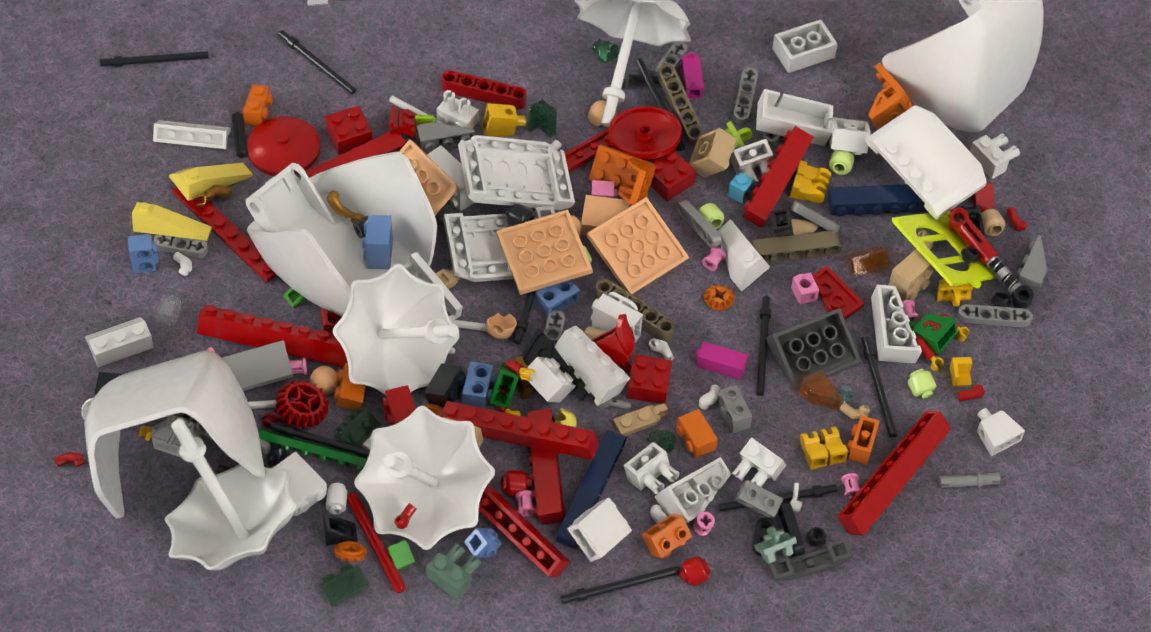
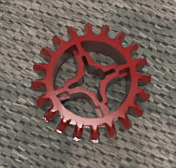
[275,379,329,430]

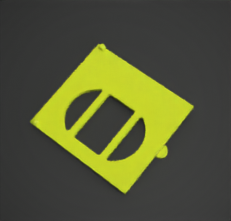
[892,211,997,289]

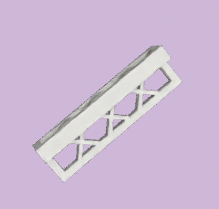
[153,120,231,149]
[404,252,463,322]

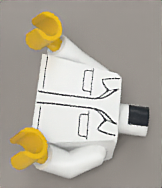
[138,413,201,458]

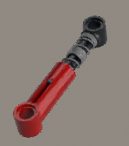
[948,208,1034,309]

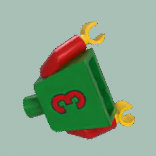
[909,313,969,372]
[489,360,535,416]

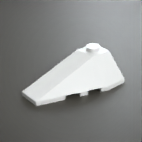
[717,219,770,291]
[655,457,731,523]

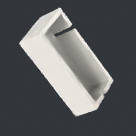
[756,89,833,146]

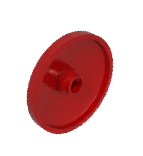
[608,106,682,160]
[247,116,321,176]

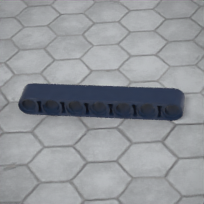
[556,430,627,549]

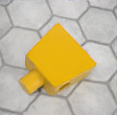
[482,103,526,137]

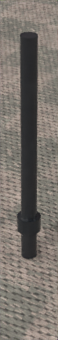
[278,30,357,95]
[100,51,209,67]
[636,58,685,151]
[513,290,537,344]
[756,296,771,396]
[861,336,897,438]
[270,422,370,458]
[719,484,838,512]
[560,566,680,604]

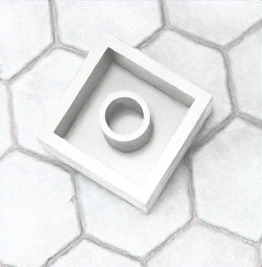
[829,117,871,155]
[527,357,576,403]

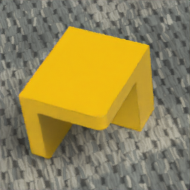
[949,357,972,387]

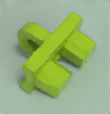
[724,121,753,150]

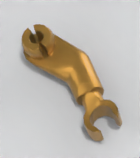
[194,185,232,207]
[327,190,364,223]

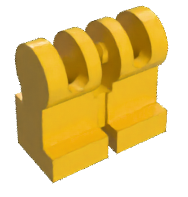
[790,160,831,204]
[800,426,848,470]

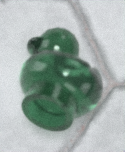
[592,39,619,63]
[647,429,676,453]

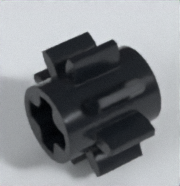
[266,446,292,467]

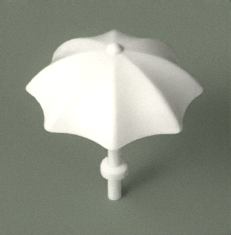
[574,0,691,127]
[333,263,459,394]
[354,406,495,550]
[165,419,297,571]

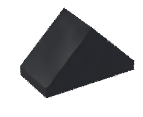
[771,208,794,237]
[322,513,358,546]

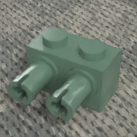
[426,544,482,600]

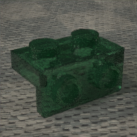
[528,99,557,138]
[333,407,381,447]
[318,563,370,606]

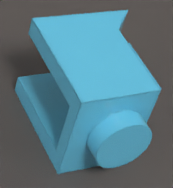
[726,172,754,204]

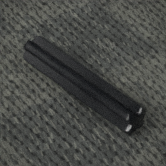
[232,112,247,158]

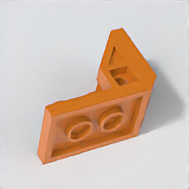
[868,62,913,130]
[588,144,656,205]

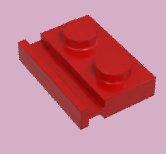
[389,105,417,137]

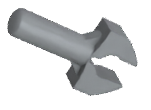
[594,398,632,411]

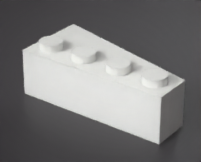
[871,285,922,363]
[555,325,630,406]

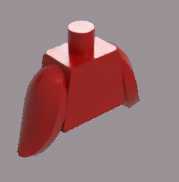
[592,314,635,373]

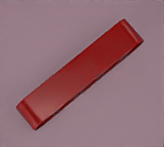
[442,70,527,110]

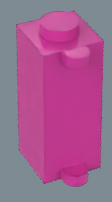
[681,52,704,99]
[695,342,749,380]

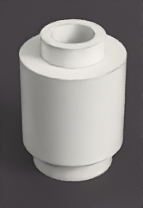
[326,483,347,515]

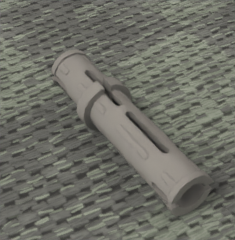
[938,472,1000,488]

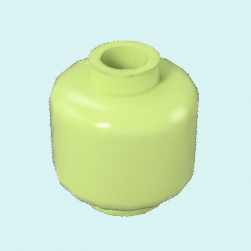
[829,150,854,176]
[698,203,724,229]
[907,369,937,399]

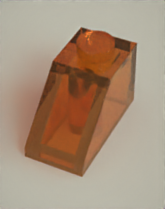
[800,370,843,410]

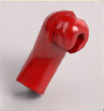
[1007,207,1027,232]
[958,384,985,402]
[54,452,85,467]
[394,503,417,529]

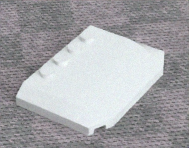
[865,105,987,220]
[458,135,575,210]
[443,206,555,282]

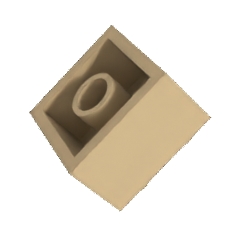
[689,128,736,178]
[888,249,933,301]

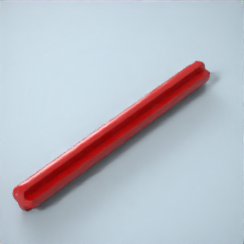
[347,492,406,594]

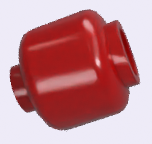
[501,470,531,497]
[679,556,711,586]

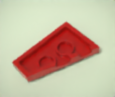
[813,266,864,320]

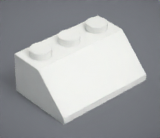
[85,317,154,367]

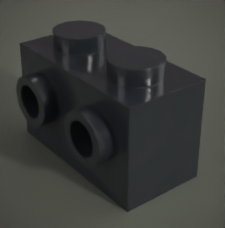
[424,363,466,408]

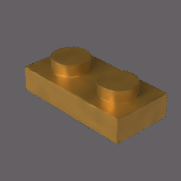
[514,356,534,400]

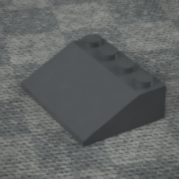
[766,308,862,389]

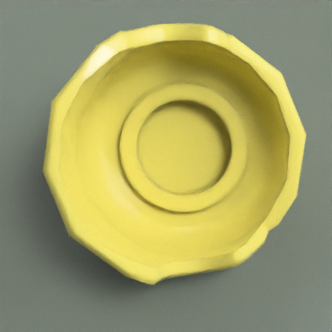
[555,408,577,427]

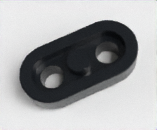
[752,517,776,556]

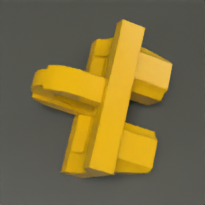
[936,279,973,307]

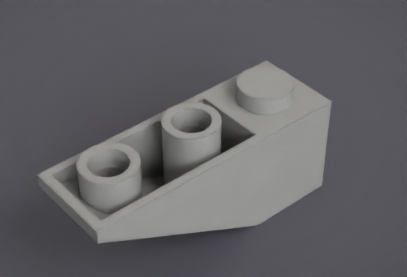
[416,122,475,152]
[1015,235,1047,294]

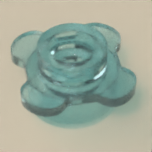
[834,385,854,402]

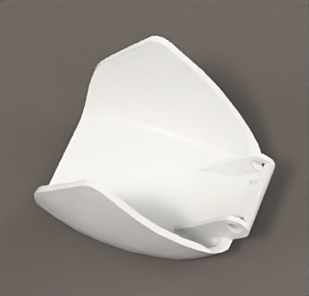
[882,0,1044,132]
[246,152,437,317]
[84,350,265,519]

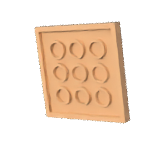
[399,139,459,215]
[586,197,690,295]
[496,210,593,295]

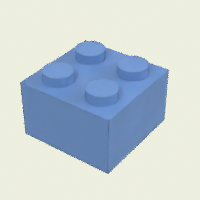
[362,215,393,269]

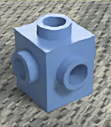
[464,528,502,558]

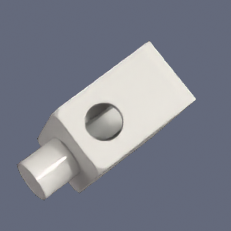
[977,408,1025,456]

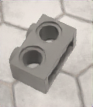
[717,385,752,434]
[734,480,783,519]

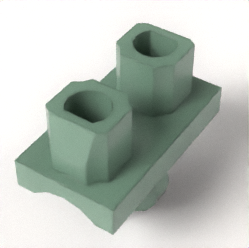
[754,526,797,563]

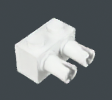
[437,90,479,129]
[970,133,1020,179]
[730,139,773,185]
[732,438,786,487]
[624,442,679,494]

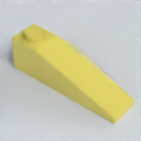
[169,163,253,201]
[132,202,212,241]

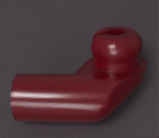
[262,410,288,428]

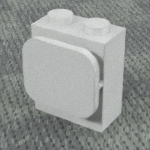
[591,292,643,343]
[272,452,327,516]
[567,497,632,562]

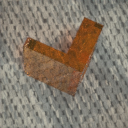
[844,246,890,276]

